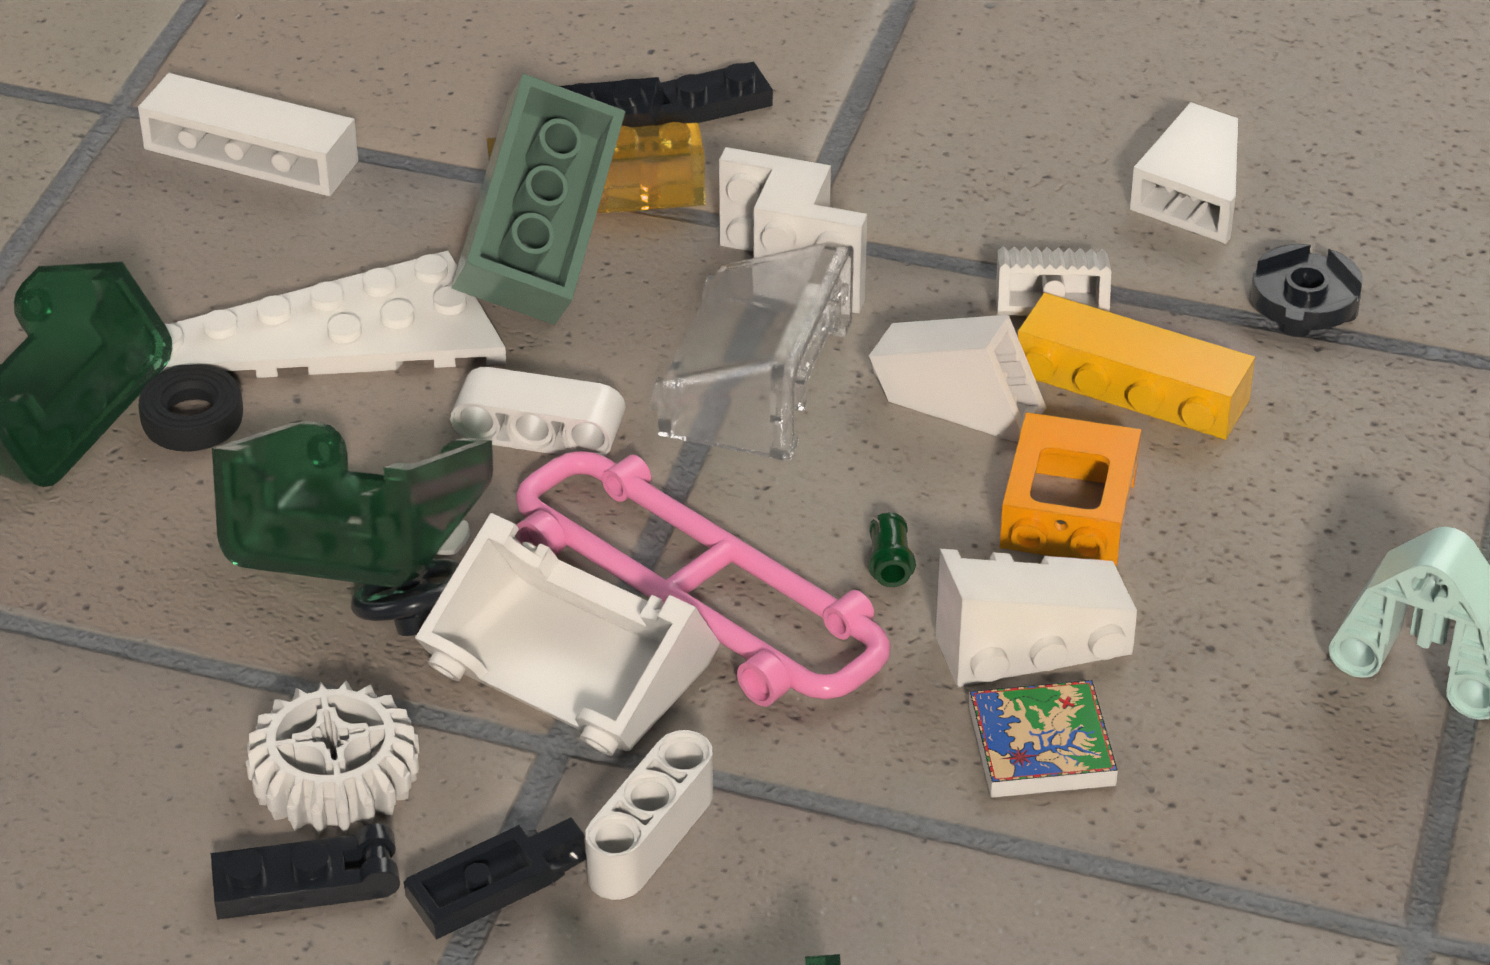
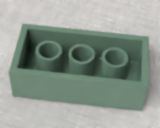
[451,73,626,325]

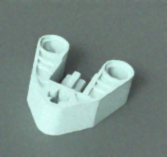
[1329,526,1490,720]

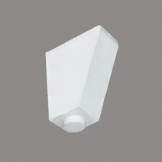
[1130,102,1238,244]
[869,315,1047,442]

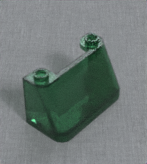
[0,261,173,487]
[212,420,493,587]

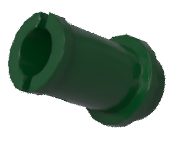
[868,512,916,587]

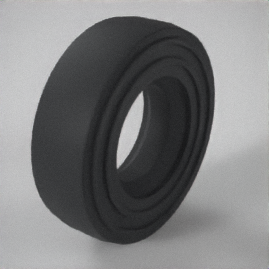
[138,364,243,452]

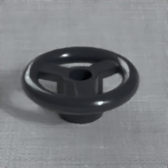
[351,559,460,636]

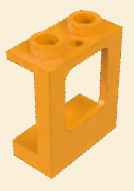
[999,412,1141,566]

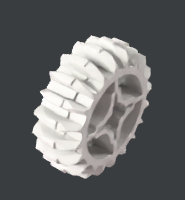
[246,680,419,836]

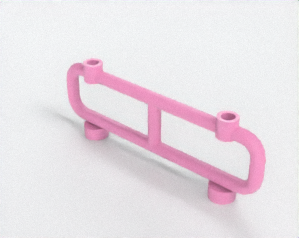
[515,451,891,707]

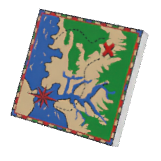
[969,680,1118,798]

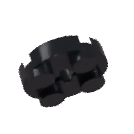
[1250,244,1362,337]

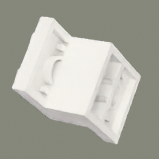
[719,147,867,314]

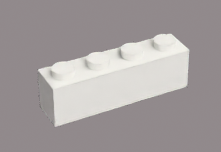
[138,73,358,196]

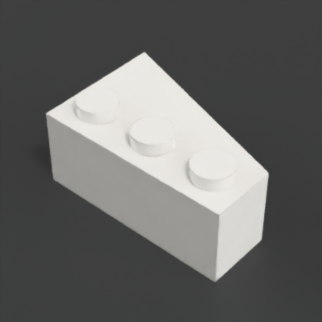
[935,549,1137,688]

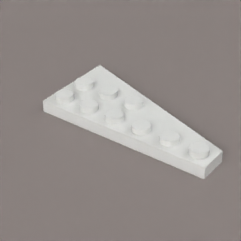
[132,250,506,380]

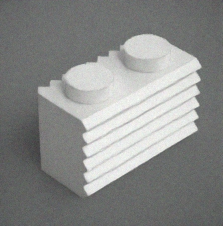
[996,246,1112,316]

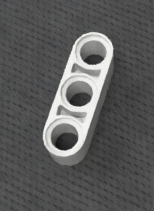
[450,367,626,456]
[585,730,713,900]

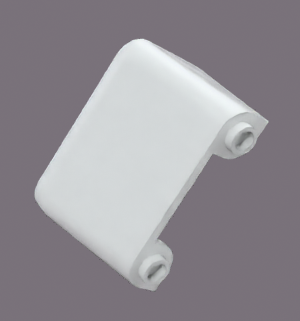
[415,513,720,756]

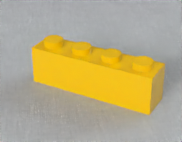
[1018,292,1255,440]

